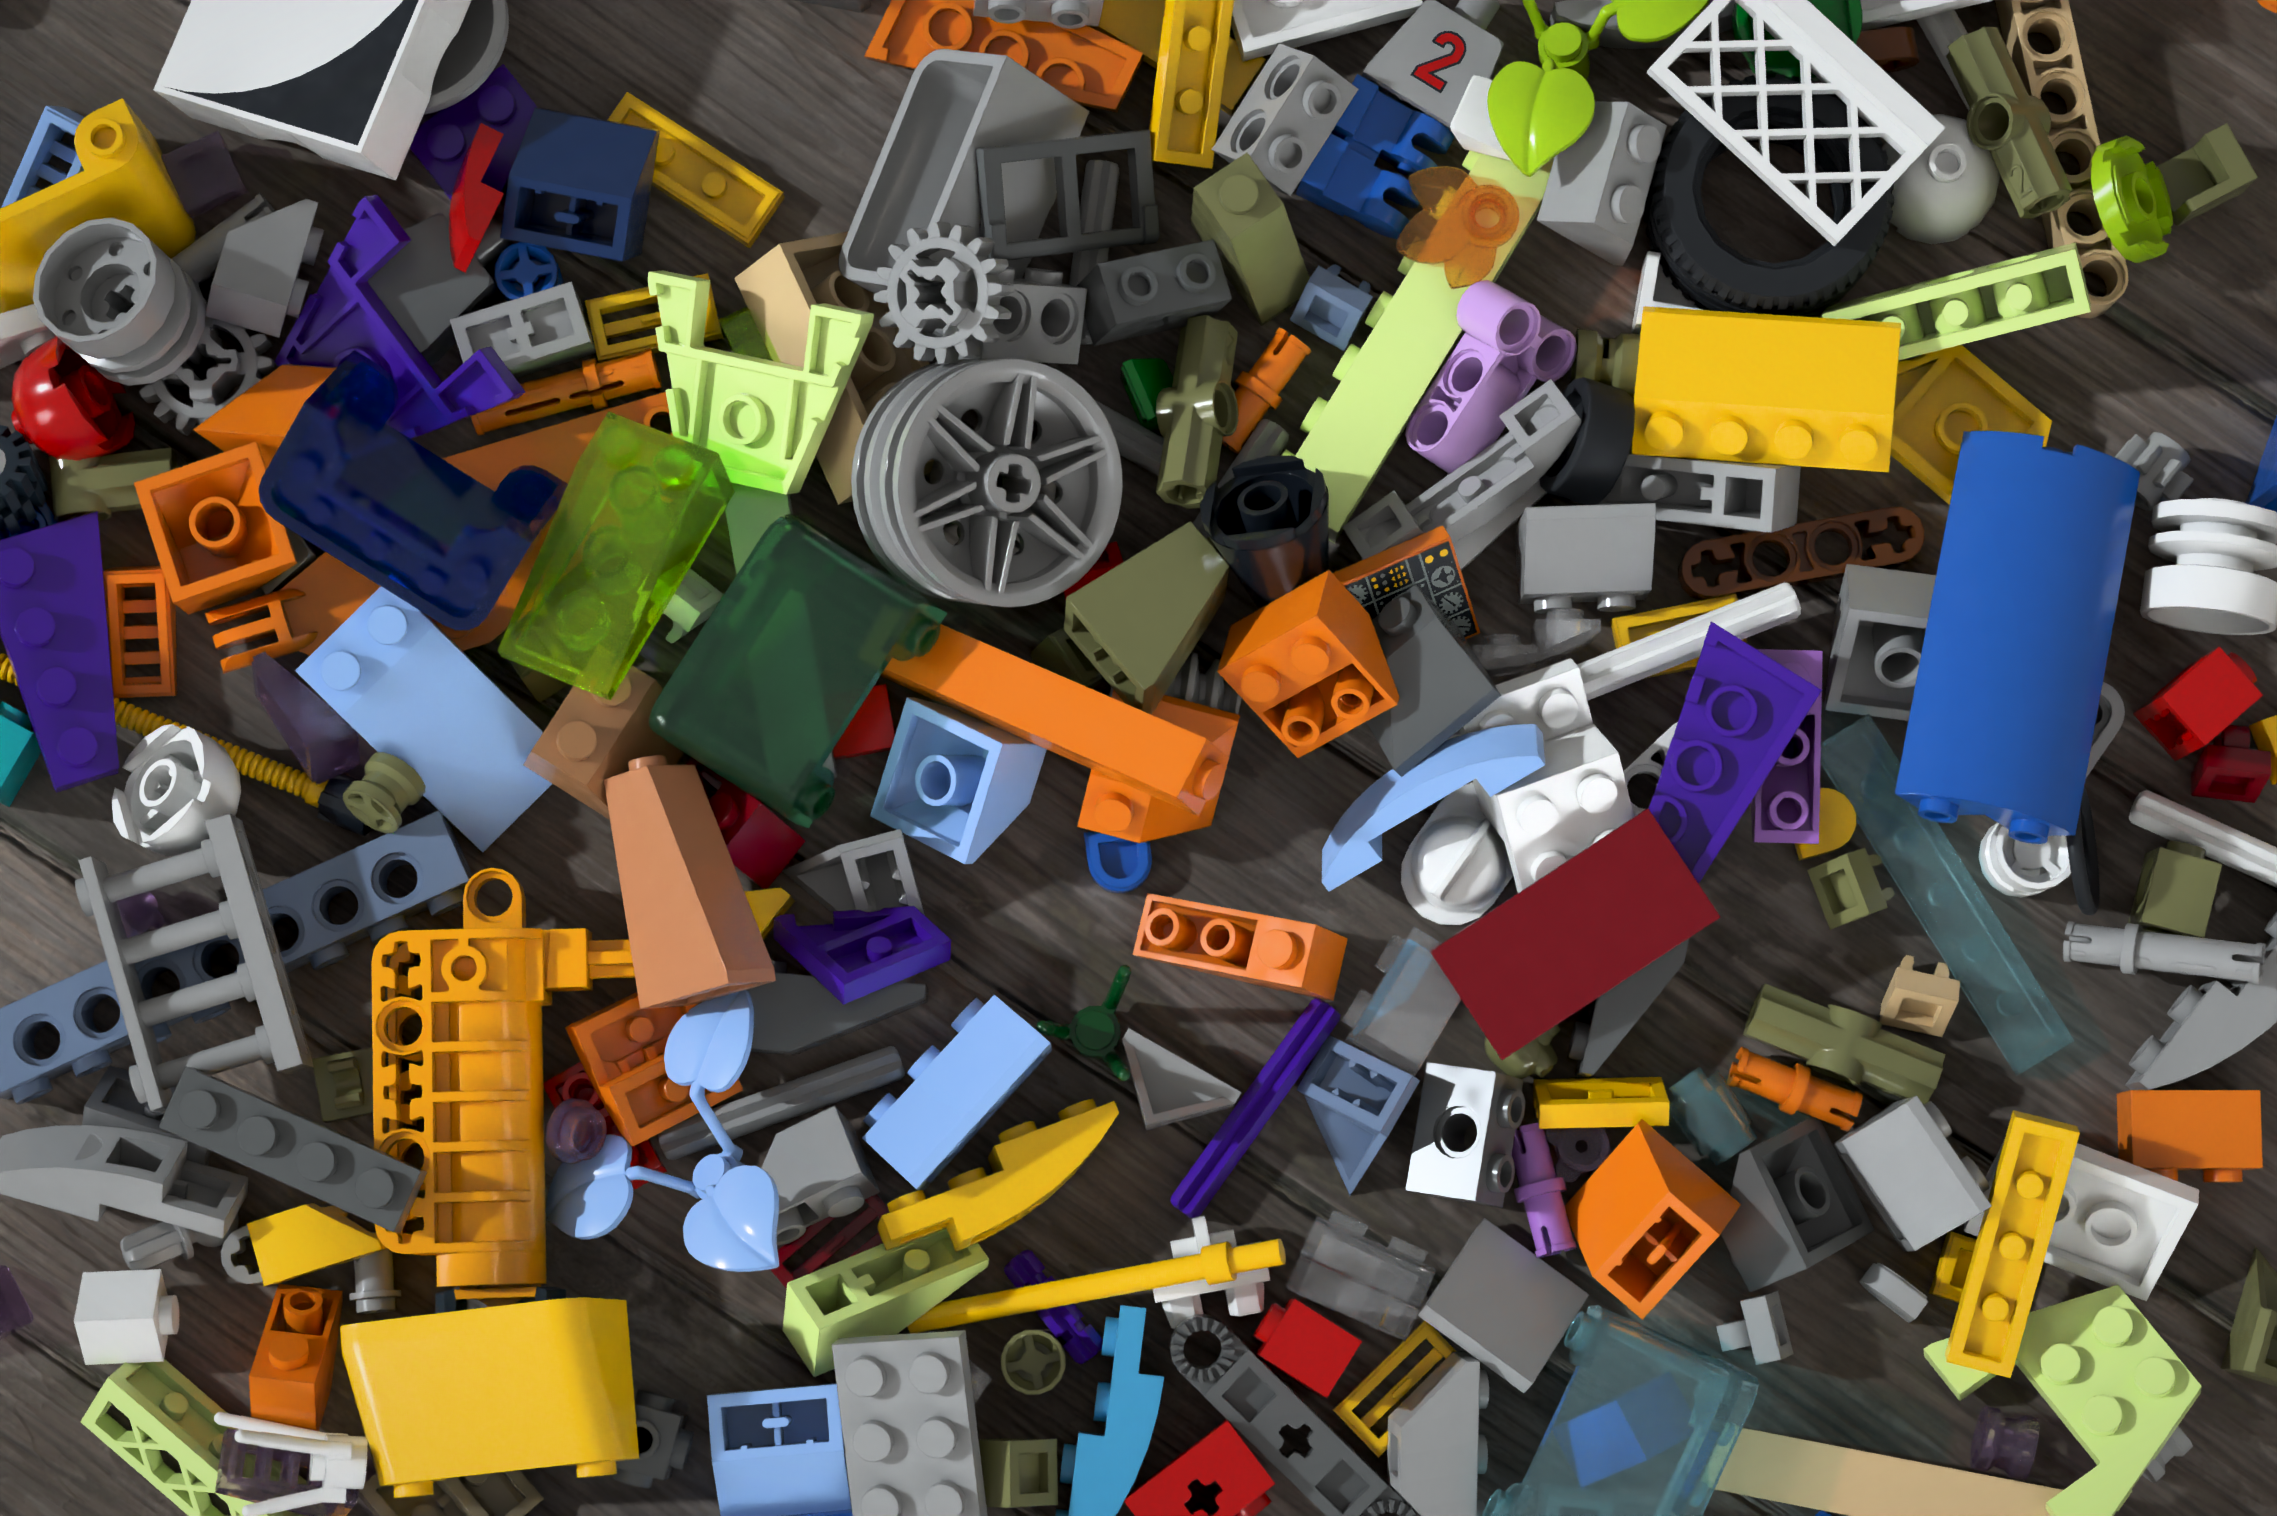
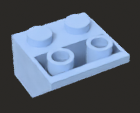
[707,1383,852,1516]

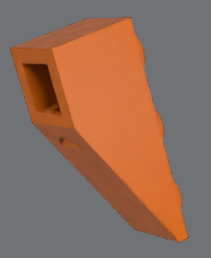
[1133,893,1348,1001]

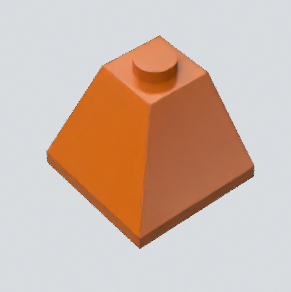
[134,442,298,615]
[1077,689,1240,843]

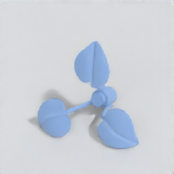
[546,990,779,1272]

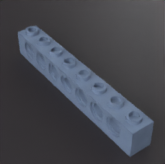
[0,811,473,1104]

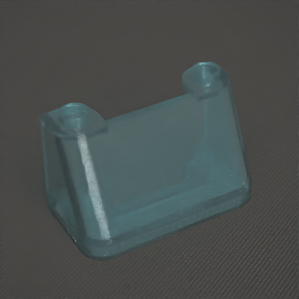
[1482,1305,1759,1516]

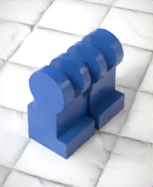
[1295,74,1454,239]

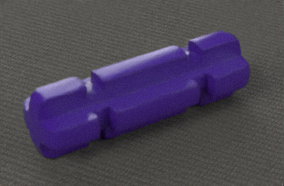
[1004,1249,1103,1364]

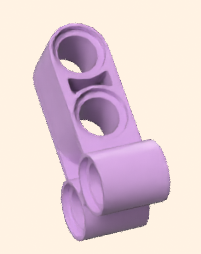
[1405,280,1577,474]

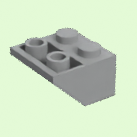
[1832,1096,1992,1252]

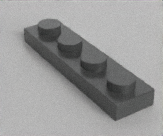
[159,1066,427,1233]

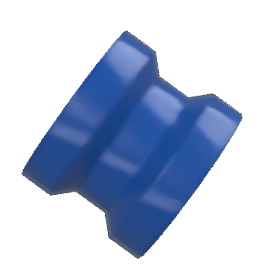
[494,242,563,301]

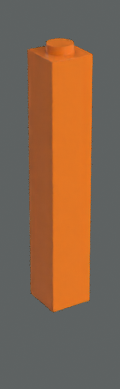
[858,601,1228,816]

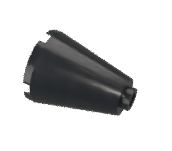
[1200,456,1329,609]

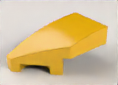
[247,1203,387,1286]

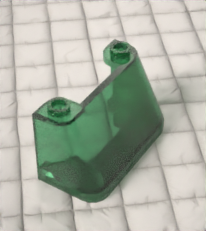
[649,514,947,828]

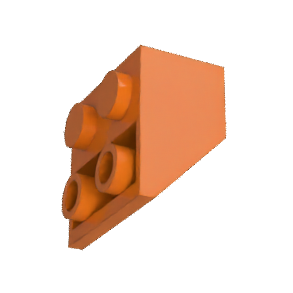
[1217,570,1399,758]
[1565,1119,1741,1320]

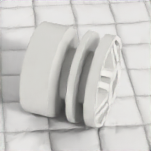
[2140,498,2277,635]

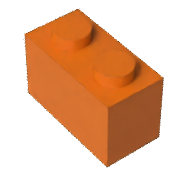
[2117,1090,2263,1183]

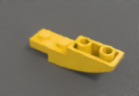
[877,1099,1119,1252]

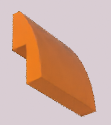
[565,992,743,1146]

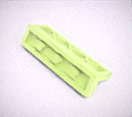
[80,1359,342,1516]

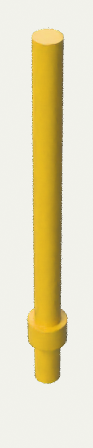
[907,1239,1286,1334]

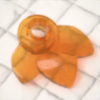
[1396,166,1520,289]

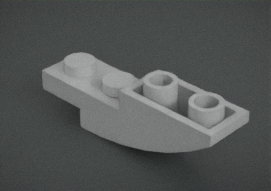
[2125,911,2277,1090]
[0,1125,248,1239]

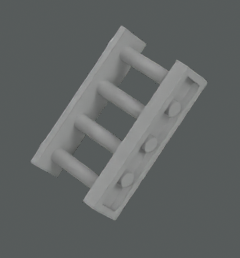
[75,814,314,1114]

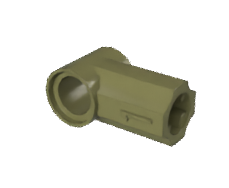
[49,448,179,523]

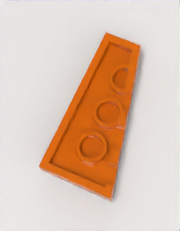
[864,0,1145,112]

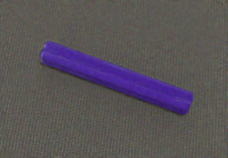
[1170,998,1341,1218]

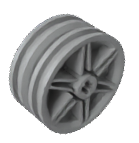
[851,359,1123,607]

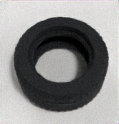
[1644,74,1894,317]

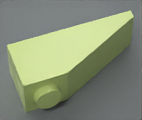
[783,1228,989,1377]

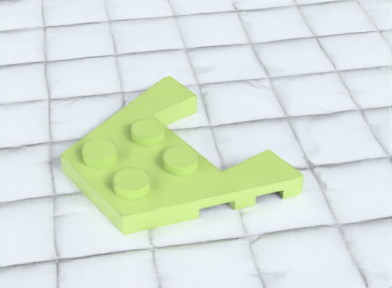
[648,270,874,495]
[1923,1285,2202,1516]

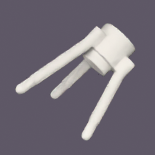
[214,1412,367,1516]

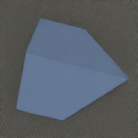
[1296,1035,1420,1196]

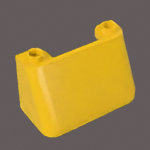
[0,98,196,313]
[340,1297,639,1498]

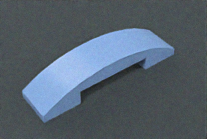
[1322,724,1545,891]

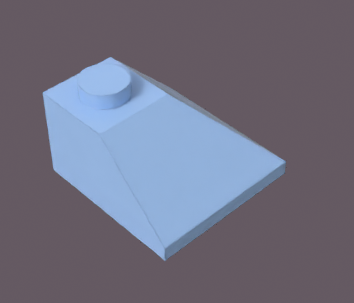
[870,697,1047,864]

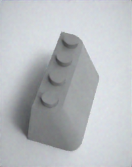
[839,49,1089,305]

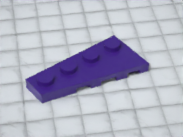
[0,511,119,793]
[1649,621,1822,884]

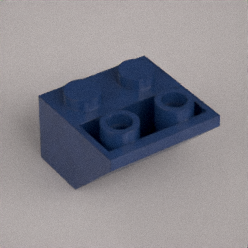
[500,107,660,261]

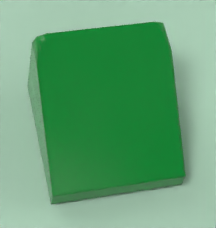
[1120,358,1173,431]

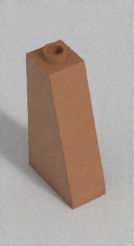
[604,755,776,1009]

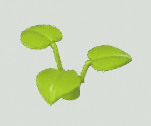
[1487,0,1710,177]

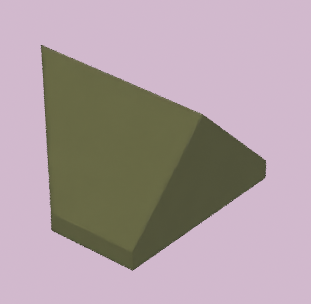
[2221,1246,2277,1387]

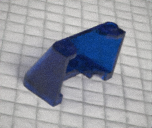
[259,350,573,630]

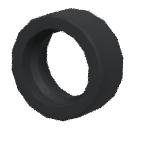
[1539,377,1635,505]

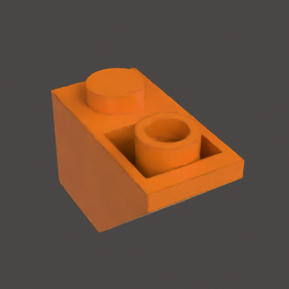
[249,1284,343,1431]

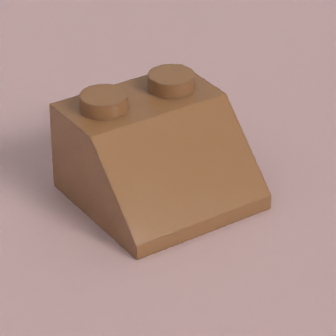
[523,645,700,820]

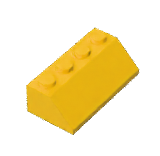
[1632,306,1901,472]

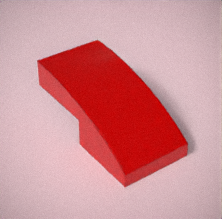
[449,123,504,273]

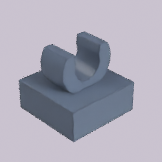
[1290,264,1373,351]

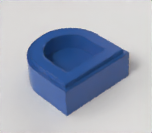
[1084,831,1152,893]

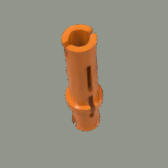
[471,348,662,436]

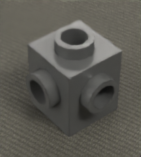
[613,1389,694,1489]

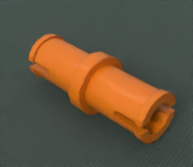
[1222,327,1312,454]
[1727,1046,1863,1132]

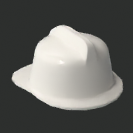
[1401,783,1513,925]

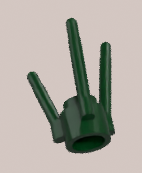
[1036,965,1131,1081]

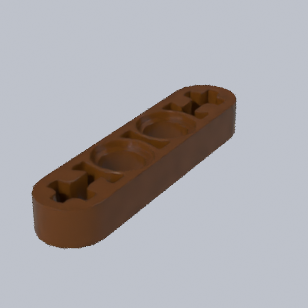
[1678,507,1925,601]

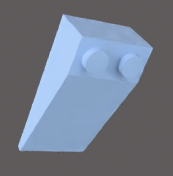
[295,579,552,852]

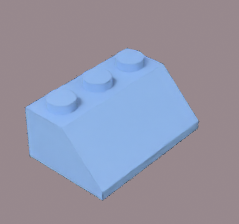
[862,995,1052,1191]

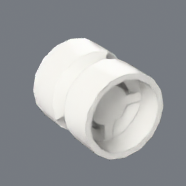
[1978,822,2071,898]

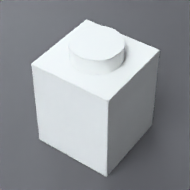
[74,1269,179,1365]

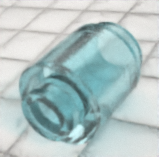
[1668,1066,1757,1166]

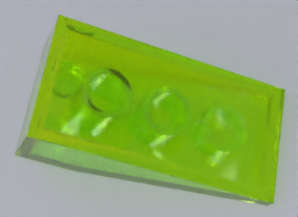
[498,411,735,701]

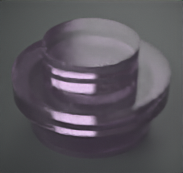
[546,1098,607,1164]

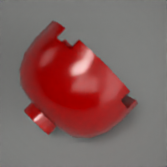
[11,336,135,461]

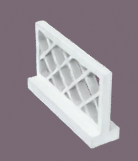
[1647,0,1946,246]

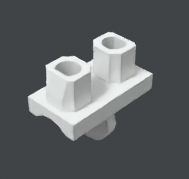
[1152,1216,1271,1329]

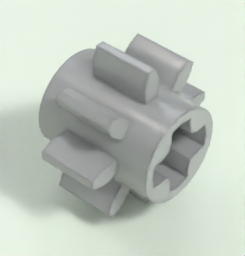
[2115,432,2194,511]

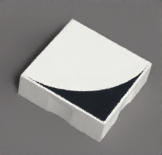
[153,0,471,180]

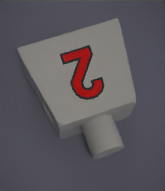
[1362,0,1504,150]

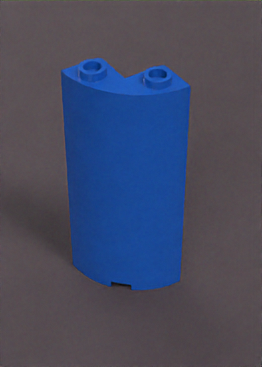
[1895,431,2140,844]

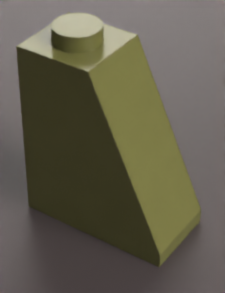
[1191,152,1310,326]
[1064,521,1230,715]

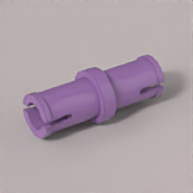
[1511,1123,1577,1258]

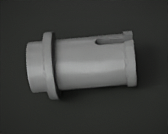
[349,1232,401,1314]

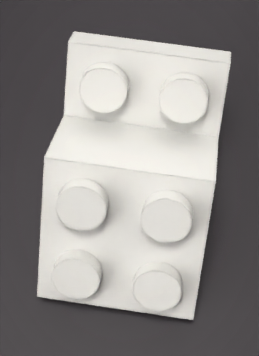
[1459,658,1634,893]

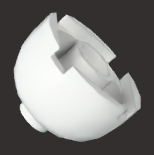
[1882,114,2000,244]
[112,724,241,856]

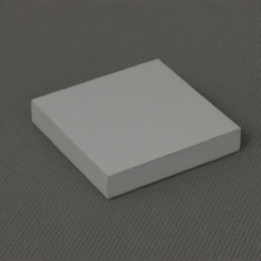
[1418,1218,1589,1393]

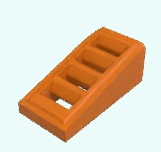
[103,565,177,698]

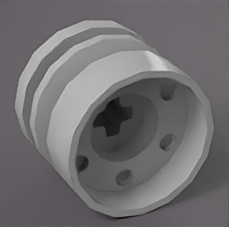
[33,217,206,386]

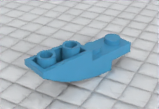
[1055,1305,1164,1516]

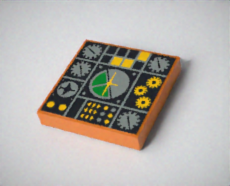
[1333,525,1480,639]

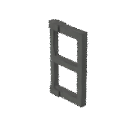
[976,130,1159,261]

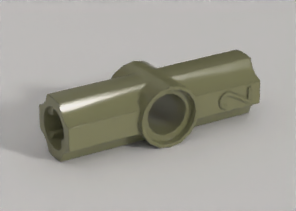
[1946,27,2073,219]
[1156,315,1238,509]
[1743,983,1946,1105]

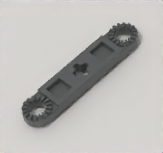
[1169,1314,1417,1516]

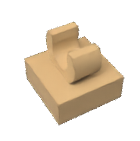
[1879,955,1960,1037]

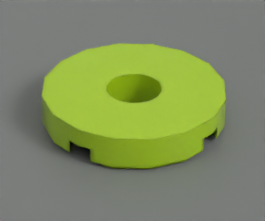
[2091,135,2173,263]

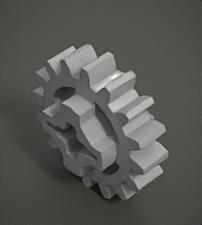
[873,222,1014,364]
[139,298,277,436]

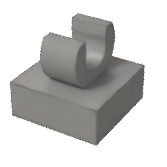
[1716,1291,1794,1365]

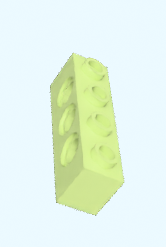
[1822,242,2091,360]

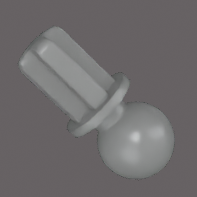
[120,1213,239,1270]

